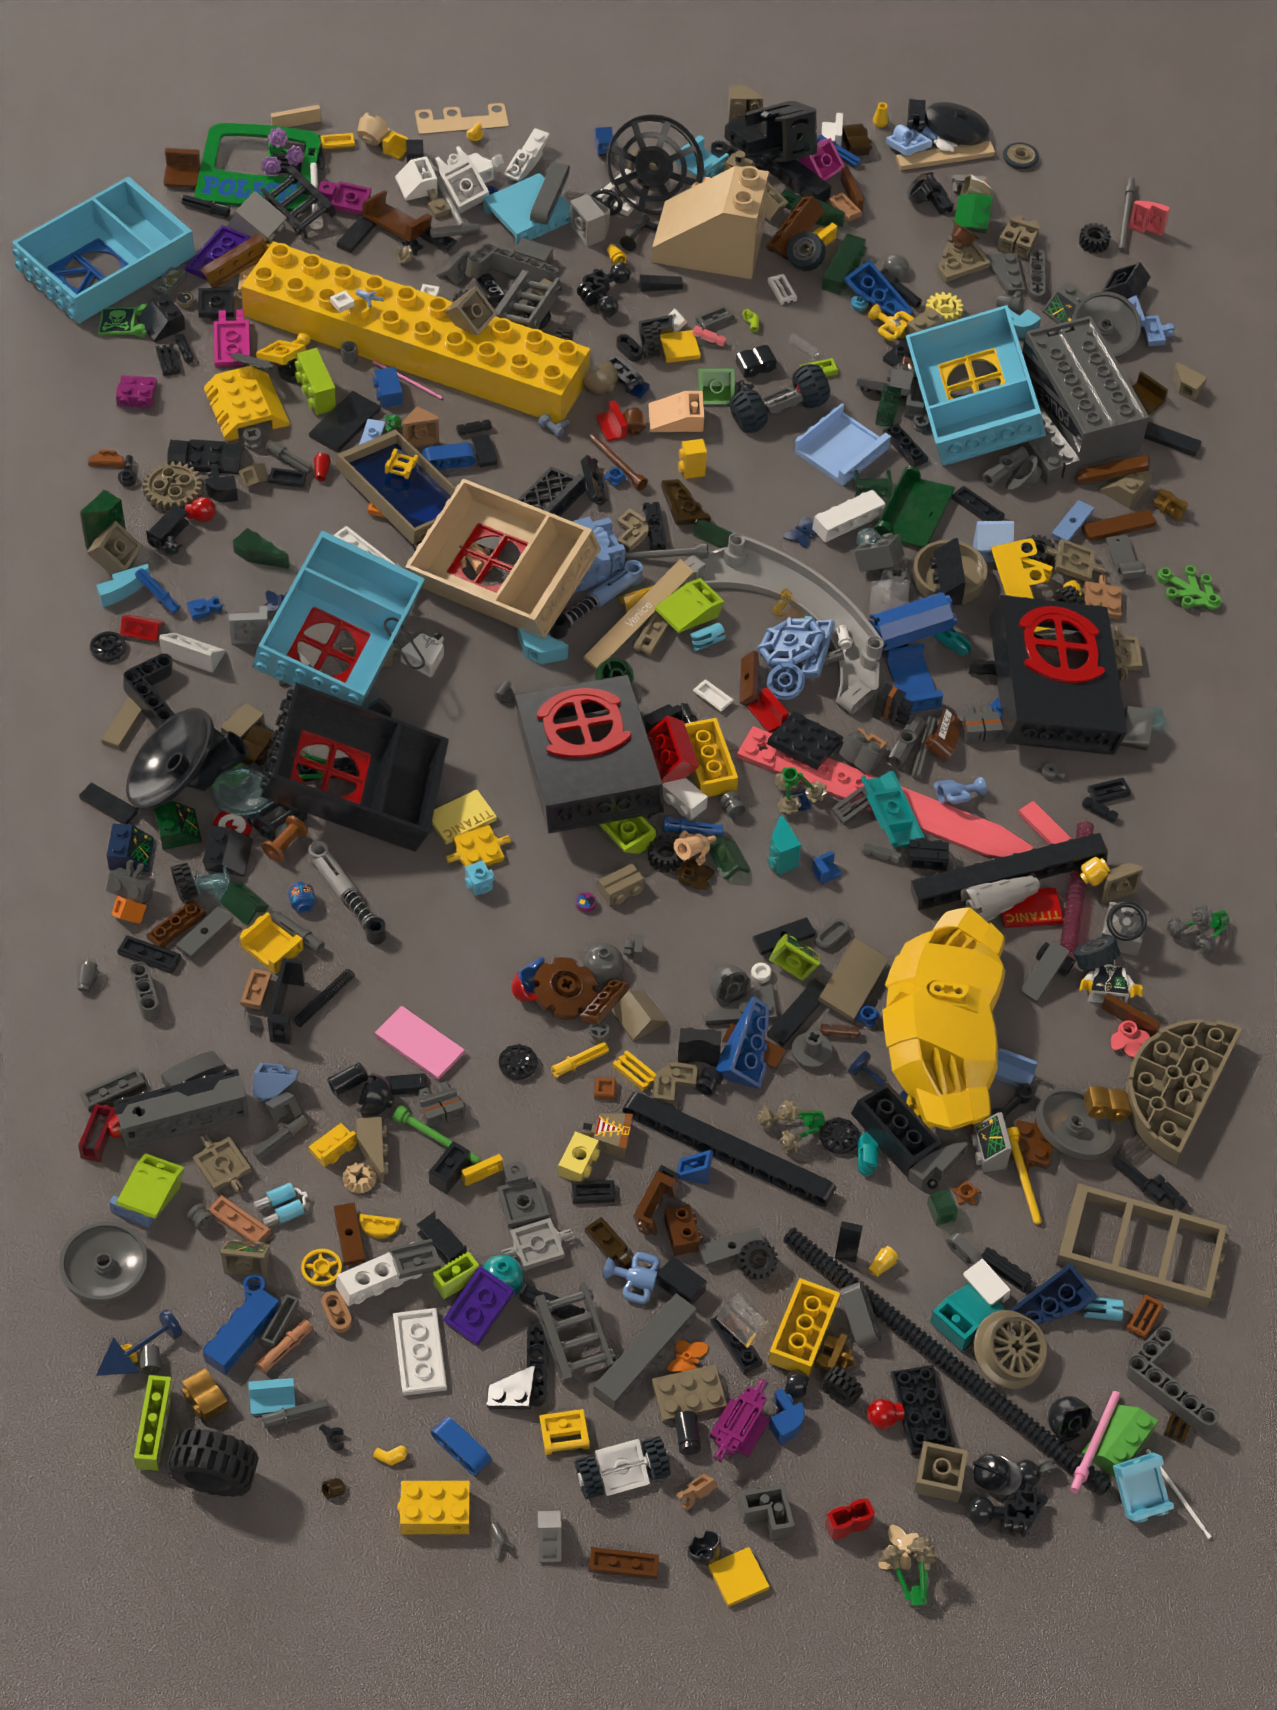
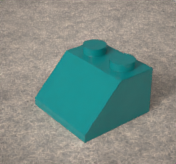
[767,815,801,875]

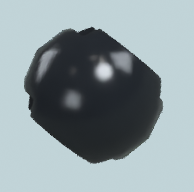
[784,1371,809,1398]

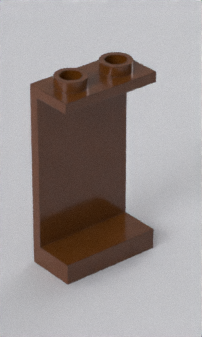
[362,190,432,242]

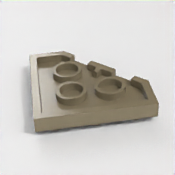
[937,235,991,282]

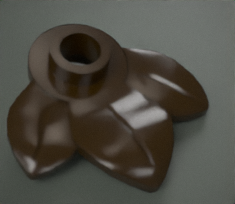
[677,859,714,890]

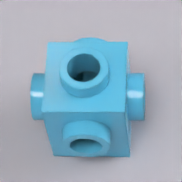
[464,860,495,896]

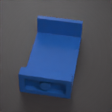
[886,644,943,713]

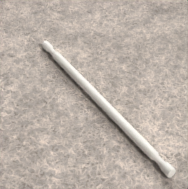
[1145,1449,1212,1539]

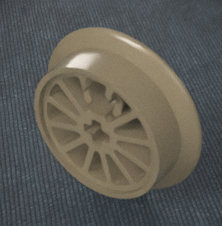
[974,1310,1047,1389]

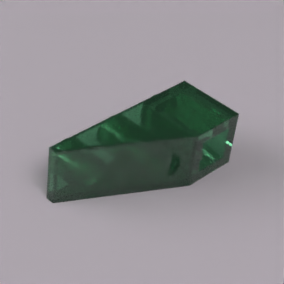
[233,528,290,569]

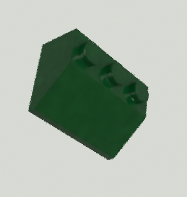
[80,490,126,550]

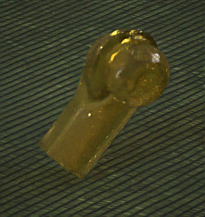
[771,589,793,616]

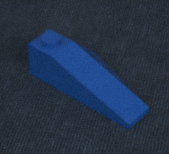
[844,260,914,320]
[716,996,769,1089]

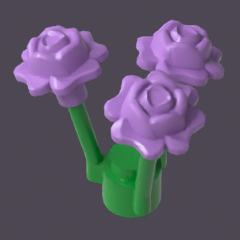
[262,127,304,175]

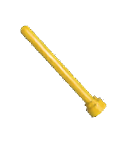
[1007,1127,1042,1225]

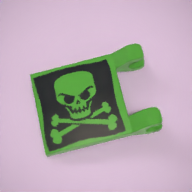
[98,304,147,337]

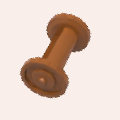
[261,816,308,863]

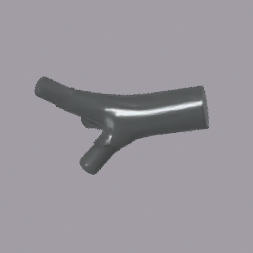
[490,1523,515,1560]

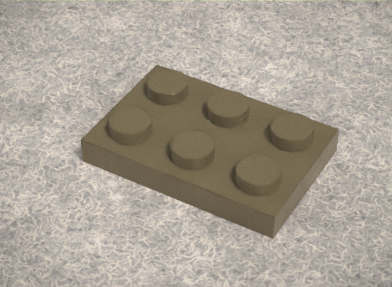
[651,1364,727,1423]

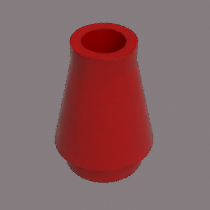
[313,453,331,481]

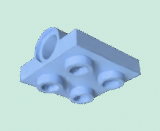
[886,124,932,156]

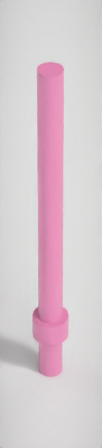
[1070,1391,1121,1494]

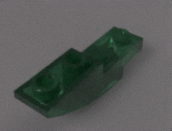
[781,189,845,227]

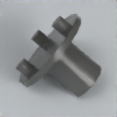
[791,1029,833,1069]

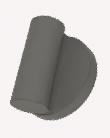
[494,680,513,701]

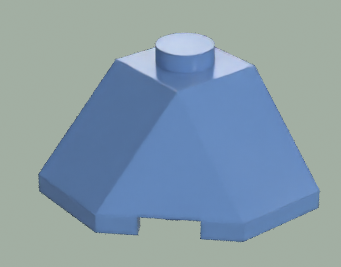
[253,1063,298,1101]

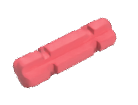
[692,326,726,347]

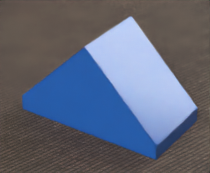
[677,1150,713,1185]

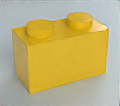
[678,439,707,479]

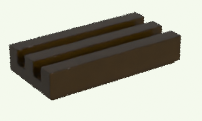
[1163,1407,1194,1443]

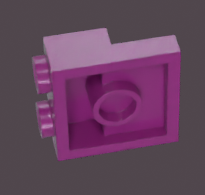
[116,375,157,408]

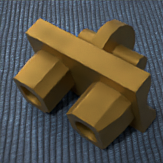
[1153,488,1188,521]
[816,1333,855,1374]

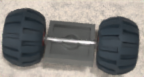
[729,364,830,433]

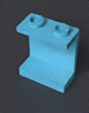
[676,135,729,178]

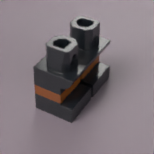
[873,683,914,726]

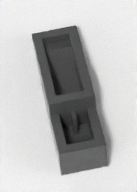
[161,1051,226,1086]
[907,1141,968,1190]

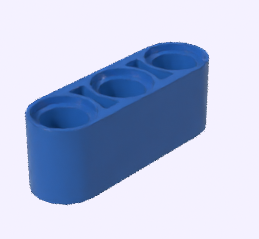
[422,443,476,470]
[431,1416,492,1476]

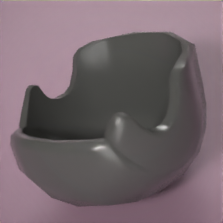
[883,254,909,279]

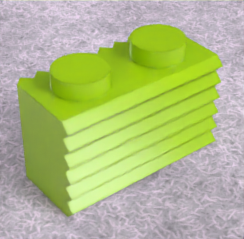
[433,1252,480,1299]

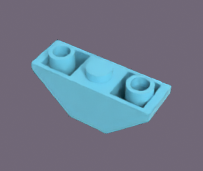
[518,628,569,665]

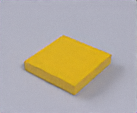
[659,330,701,363]
[708,1547,770,1607]

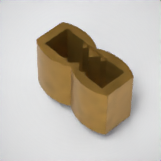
[1084,1086,1132,1122]
[181,1368,229,1421]

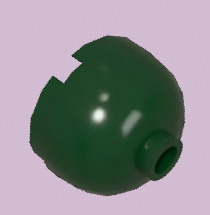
[595,657,634,683]

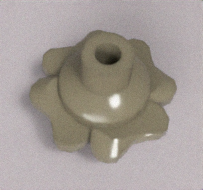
[395,245,413,264]

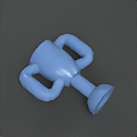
[933,777,987,804]
[602,1252,660,1304]

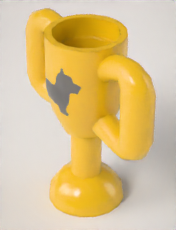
[868,304,914,341]

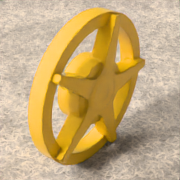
[301,1249,342,1286]

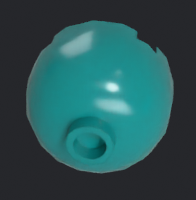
[483,1255,524,1297]

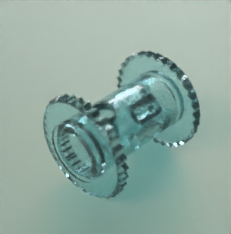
[194,867,230,898]

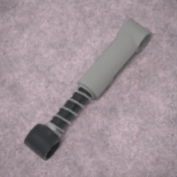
[309,841,386,945]

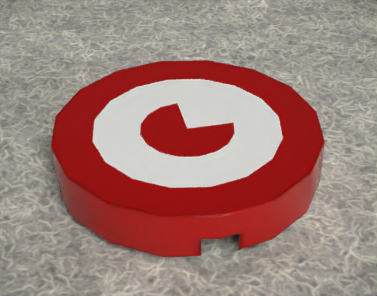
[213,809,252,837]

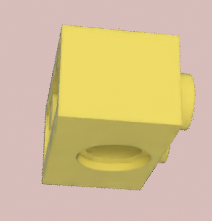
[558,1131,600,1182]

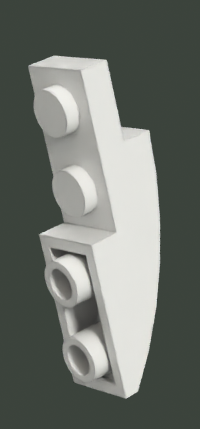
[503,128,550,182]

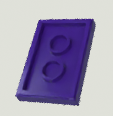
[443,1266,516,1345]

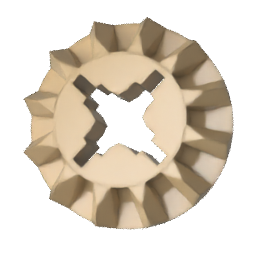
[343,1162,377,1194]

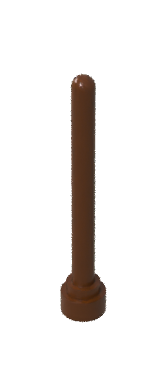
[589,434,648,491]

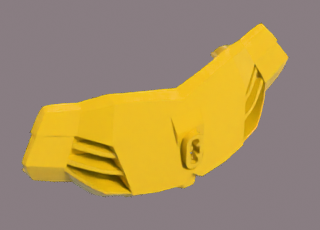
[882,908,1006,1130]

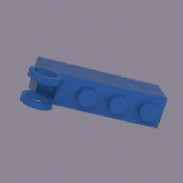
[203,1274,280,1375]

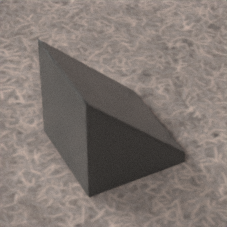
[246,1015,264,1032]

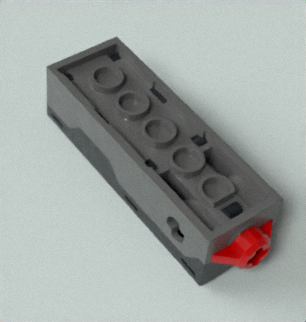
[108,1068,249,1150]

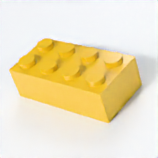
[685,718,738,797]
[768,1278,840,1377]

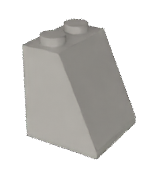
[227,191,287,243]

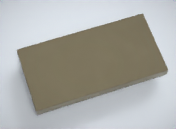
[818,938,889,1021]

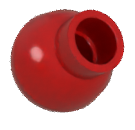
[185,497,216,522]
[867,1399,904,1430]

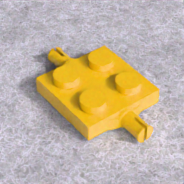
[446,825,511,867]

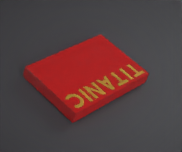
[1001,887,1063,928]

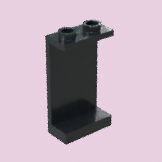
[267,958,305,1045]

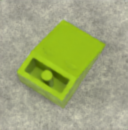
[655,578,725,633]
[116,1153,184,1219]

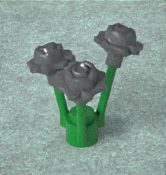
[1167,905,1229,956]

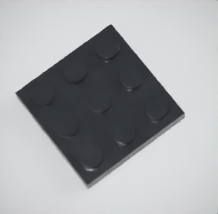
[767,712,843,770]

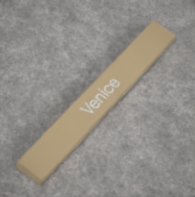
[583,559,694,670]

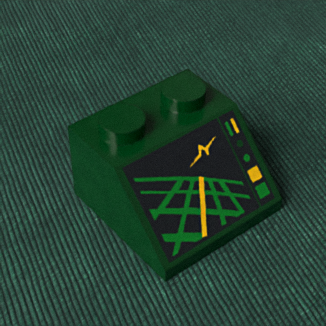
[155,801,202,850]

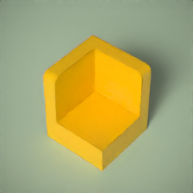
[382,130,408,159]

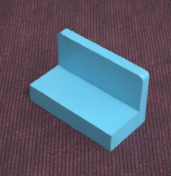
[248,1378,295,1416]

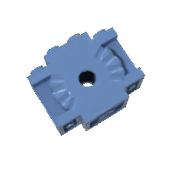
[572,517,625,593]

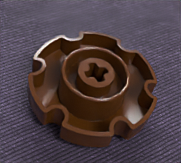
[532,957,597,1020]

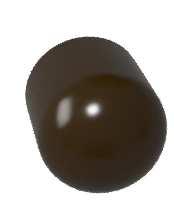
[322,1478,345,1499]

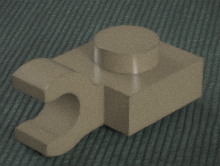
[427,189,450,219]

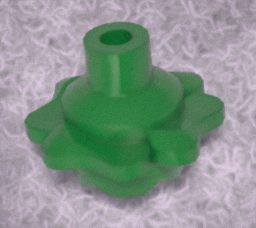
[384,414,403,432]

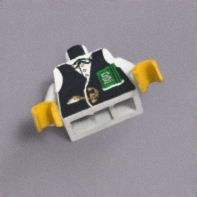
[1079,960,1143,1003]

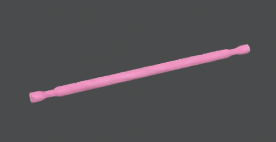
[372,360,442,399]

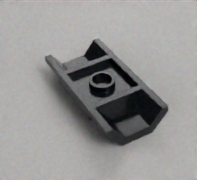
[167,439,244,474]

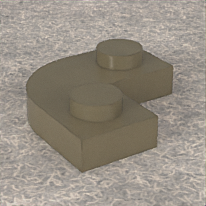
[617,508,649,552]
[653,1062,698,1103]

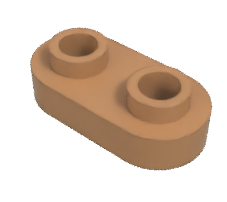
[321,1291,352,1333]

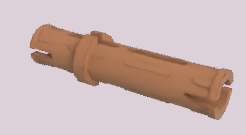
[256,1319,314,1374]

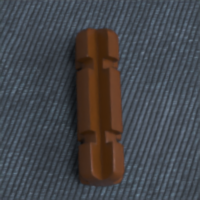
[820,1024,860,1039]

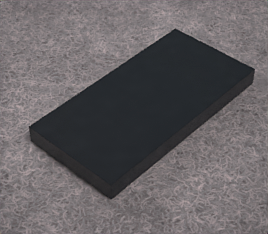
[309,390,381,453]

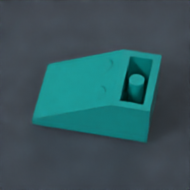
[930,1283,1006,1351]

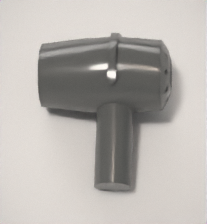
[996,291,1022,312]

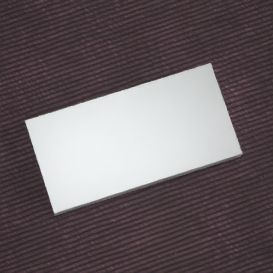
[393,1308,447,1396]

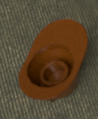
[951,220,979,247]

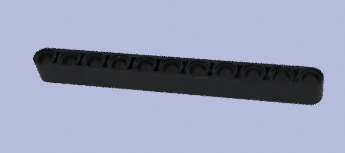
[622,1092,836,1207]

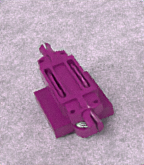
[710,1378,770,1463]

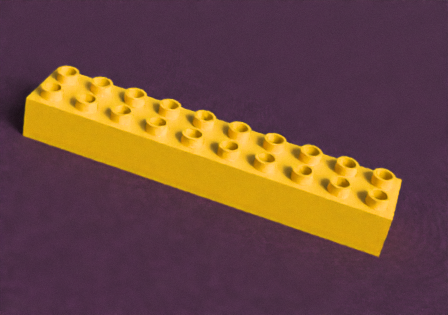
[241,241,590,424]

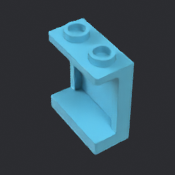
[1113,1452,1175,1523]

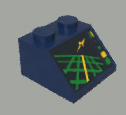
[106,824,154,872]

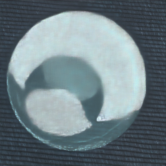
[213,767,269,815]

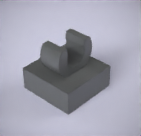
[624,935,644,963]

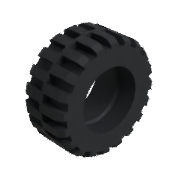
[167,1429,259,1497]

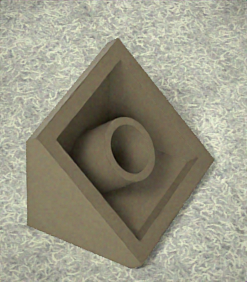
[611,990,668,1042]

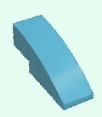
[96,564,150,607]

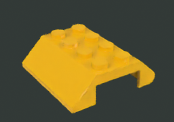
[204,366,290,441]

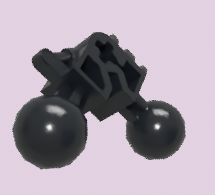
[577,262,631,317]
[966,1459,1048,1537]

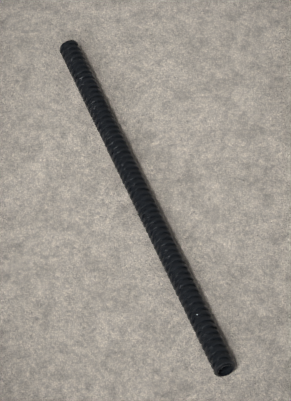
[783,1227,1111,1496]

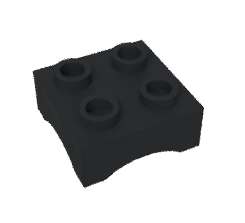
[678,1027,722,1067]

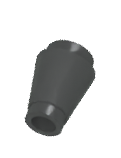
[77,961,99,993]

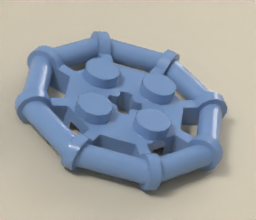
[757,617,826,667]

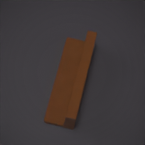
[766,196,825,260]
[199,235,268,288]

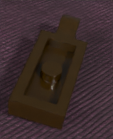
[585,1217,632,1270]

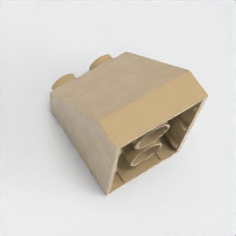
[651,166,769,279]

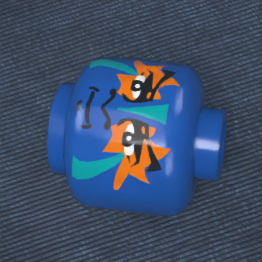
[288,882,316,913]

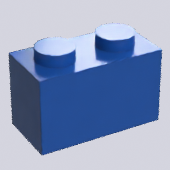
[372,367,403,408]

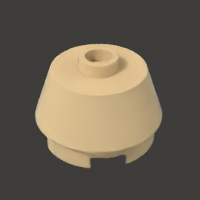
[357,113,390,146]

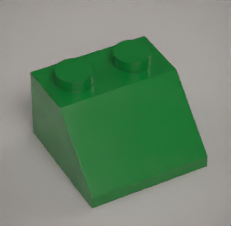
[953,194,993,234]

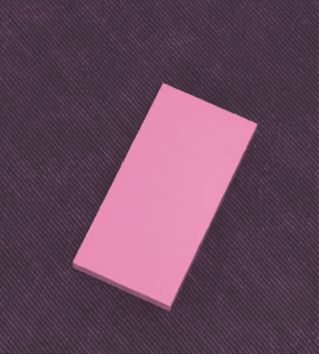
[375,1006,465,1081]

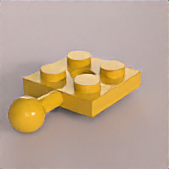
[256,332,311,365]

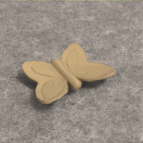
[878,1525,919,1570]

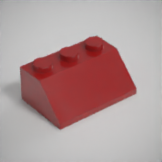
[647,715,699,784]

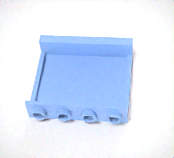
[794,403,891,486]

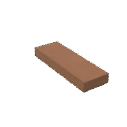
[207,1195,271,1243]

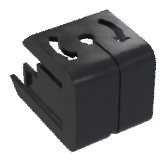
[745,101,817,162]

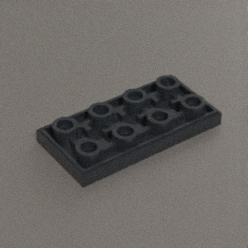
[890,1365,955,1455]

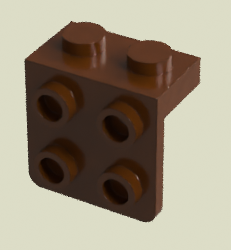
[163,148,201,188]

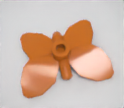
[667,1340,708,1372]

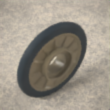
[1003,142,1039,168]

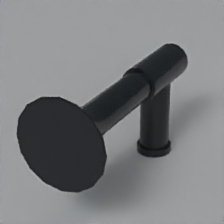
[620,215,658,251]

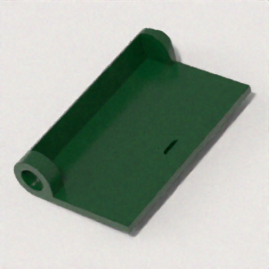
[874,466,955,548]

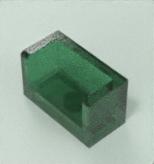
[875,385,901,427]
[853,469,892,497]

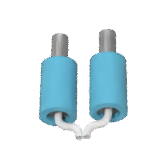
[254,1183,308,1226]

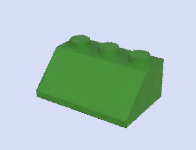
[1081,1405,1158,1478]

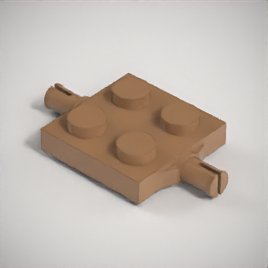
[1083,575,1122,620]

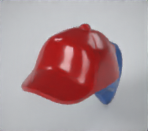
[511,957,544,1002]

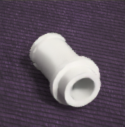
[836,625,853,650]

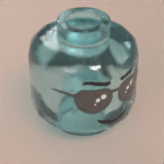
[856,528,882,547]

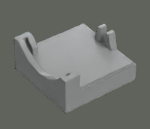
[229,606,269,645]

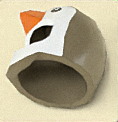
[960,174,993,196]

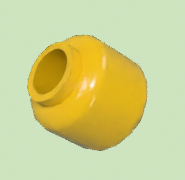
[1080,857,1111,886]

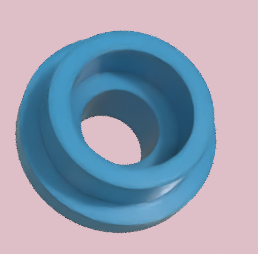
[851,296,868,312]

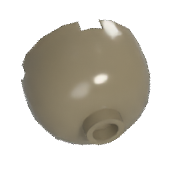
[584,360,618,395]

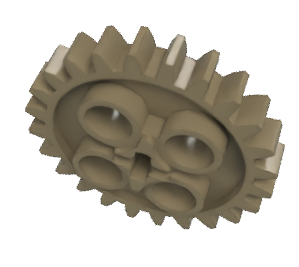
[142,461,203,511]

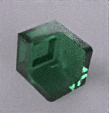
[927,1189,958,1226]

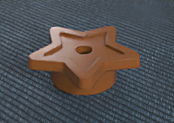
[952,1180,980,1205]

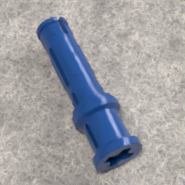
[663,815,723,837]

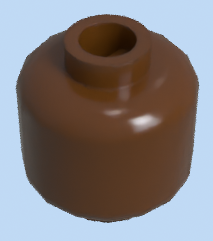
[623,408,646,436]

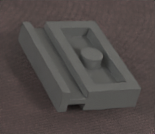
[390,1239,441,1279]

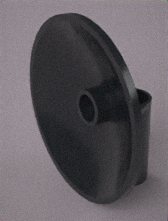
[126,708,249,810]

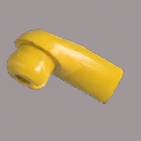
[373,1446,408,1466]

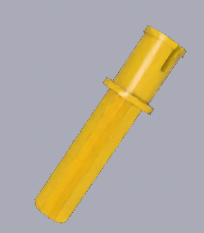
[551,1042,609,1078]

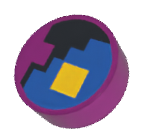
[576,892,596,913]

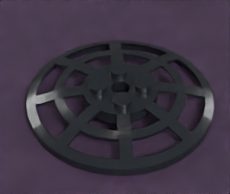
[606,114,704,215]

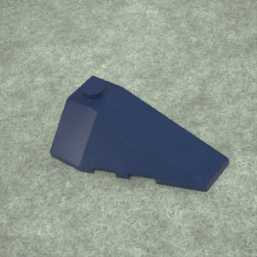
[1010,1263,1098,1333]

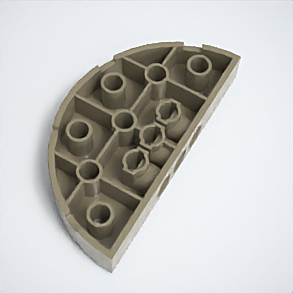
[1125,1019,1243,1165]

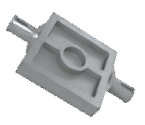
[501,1218,573,1270]

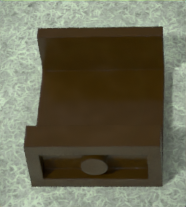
[1132,371,1168,415]

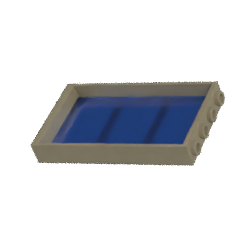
[336,430,456,544]

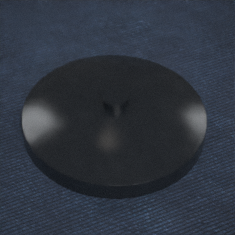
[925,102,989,145]

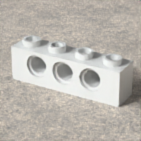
[336,1242,422,1306]

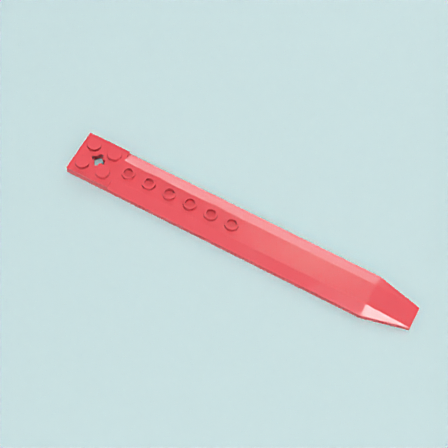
[737,726,1034,858]

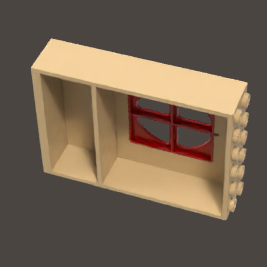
[406,479,601,639]

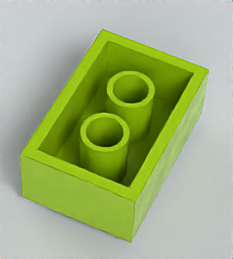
[295,348,336,415]

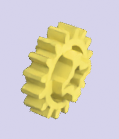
[925,292,963,323]

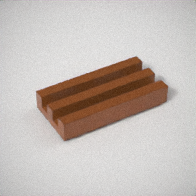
[1125,1294,1164,1341]

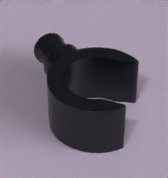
[319,1424,344,1451]

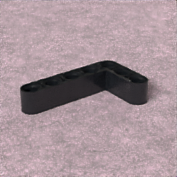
[123,653,175,729]

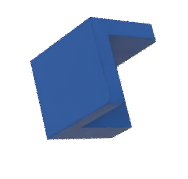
[811,851,841,885]

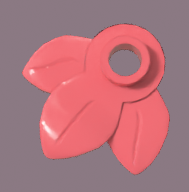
[1111,1021,1150,1058]

